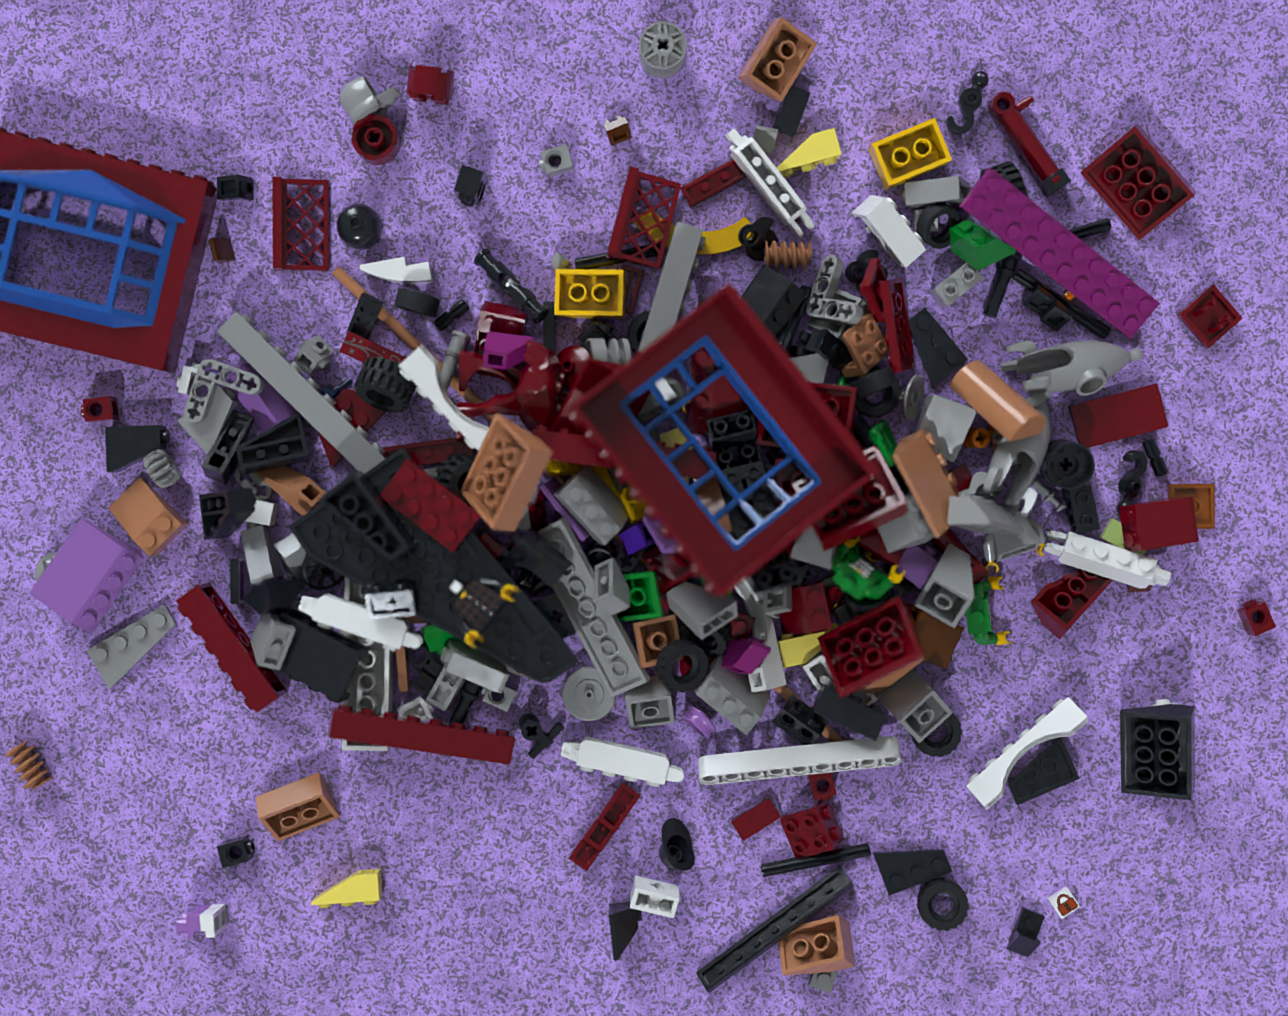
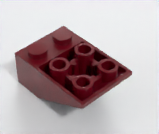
[474,301,529,379]

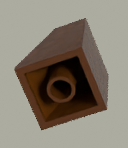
[906,603,964,669]

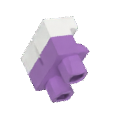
[176,904,227,939]

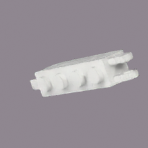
[725,128,815,238]
[1044,530,1171,588]
[298,594,424,651]
[561,736,685,787]

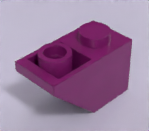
[483,331,533,370]
[721,637,771,674]

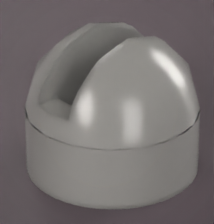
[551,251,571,269]

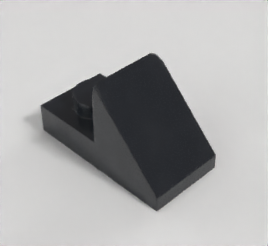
[1006,907,1045,957]

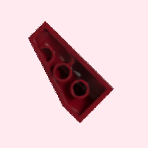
[1031,569,1113,639]

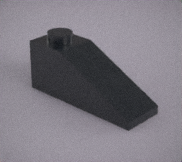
[202,409,254,485]

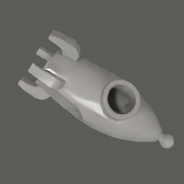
[1000,340,1143,406]
[969,393,1051,518]

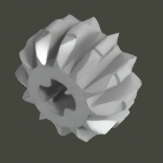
[143,449,180,488]

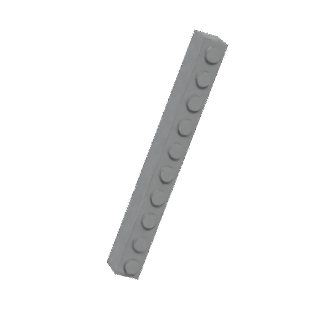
[217,312,386,474]

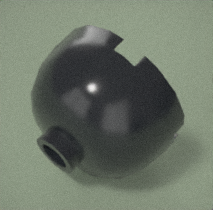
[337,204,382,250]

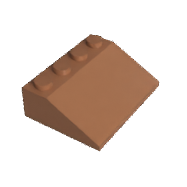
[460,413,553,532]
[893,428,962,538]

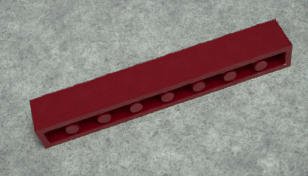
[531,426,716,481]
[327,704,515,765]

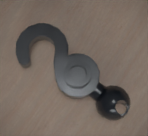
[946,71,989,135]
[1116,450,1147,515]

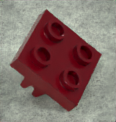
[1177,284,1243,349]
[641,545,694,595]

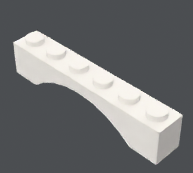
[399,344,490,451]
[734,578,787,692]
[966,697,1089,810]

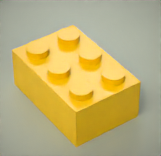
[868,118,952,191]
[554,269,626,319]

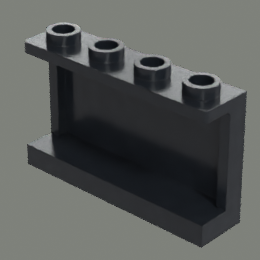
[274,609,369,703]

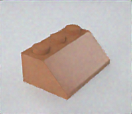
[737,17,817,102]
[256,772,340,842]

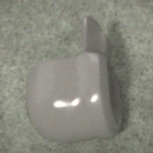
[340,76,402,125]

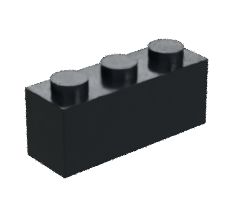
[811,683,888,741]

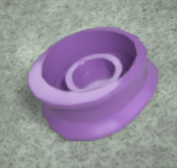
[682,706,717,739]

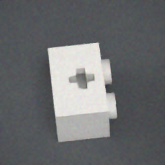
[630,875,680,918]

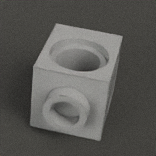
[538,144,574,178]
[481,684,518,712]

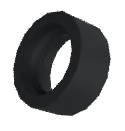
[916,203,962,249]
[394,288,440,317]
[850,366,897,400]

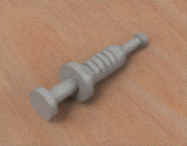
[1032,479,1066,512]

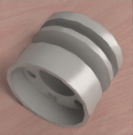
[639,21,687,79]
[584,338,632,365]

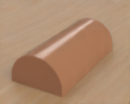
[950,360,1046,442]

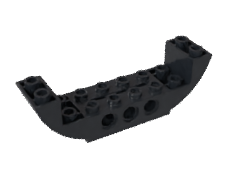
[706,409,801,594]

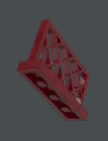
[606,166,681,270]
[272,177,329,271]

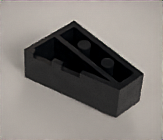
[236,412,310,475]
[199,488,256,540]

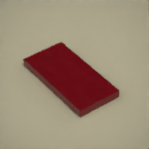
[1068,383,1168,448]

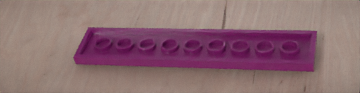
[960,168,1160,339]

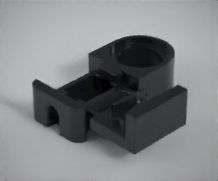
[408,645,444,696]

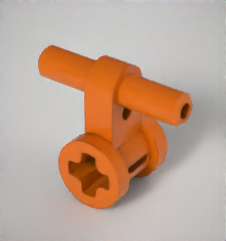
[963,422,996,450]

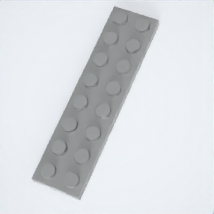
[536,517,650,698]

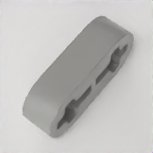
[235,467,274,501]

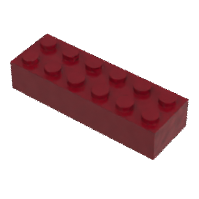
[176,582,288,713]

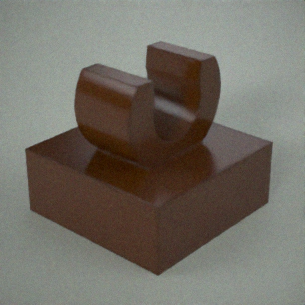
[604,115,632,146]

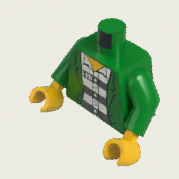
[831,535,905,599]
[965,576,1011,645]

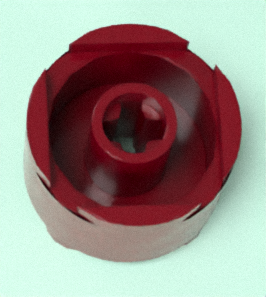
[406,65,455,105]
[351,114,401,166]

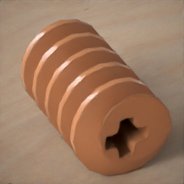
[764,240,812,271]
[5,739,53,790]

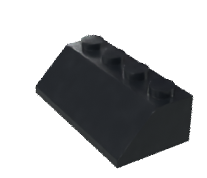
[741,265,807,340]

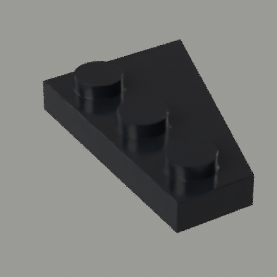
[909,307,968,388]
[1007,737,1080,805]
[872,849,952,896]

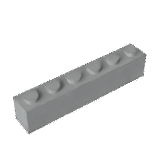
[638,222,706,353]

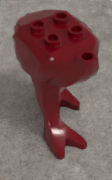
[456,340,566,442]

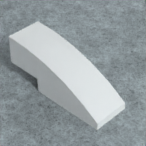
[360,257,434,284]

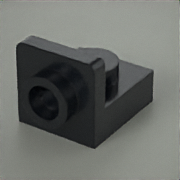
[217,175,254,201]
[577,319,616,346]

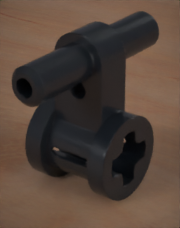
[518,713,564,759]

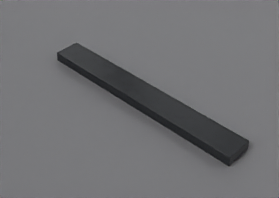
[696,866,854,993]

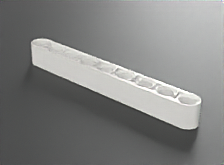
[698,736,901,785]

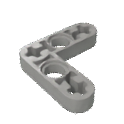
[806,255,863,325]
[184,359,264,423]

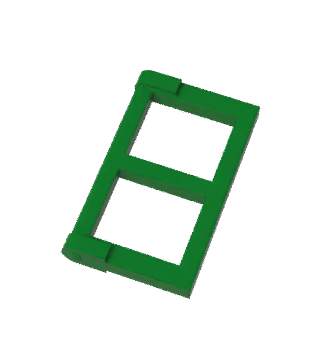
[869,419,898,467]

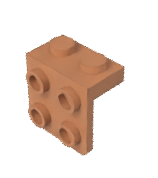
[841,314,890,378]

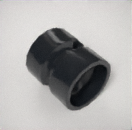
[586,540,617,571]

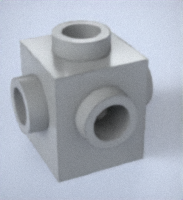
[293,335,334,376]

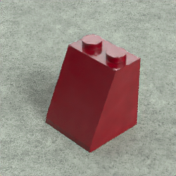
[1119,496,1199,551]
[779,580,832,634]

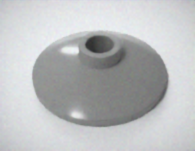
[900,375,924,420]

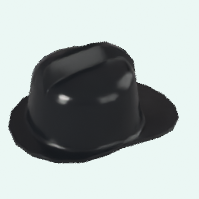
[659,818,695,871]

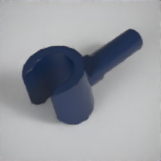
[321,378,352,399]

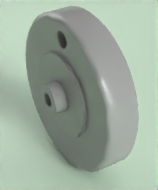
[562,666,616,721]

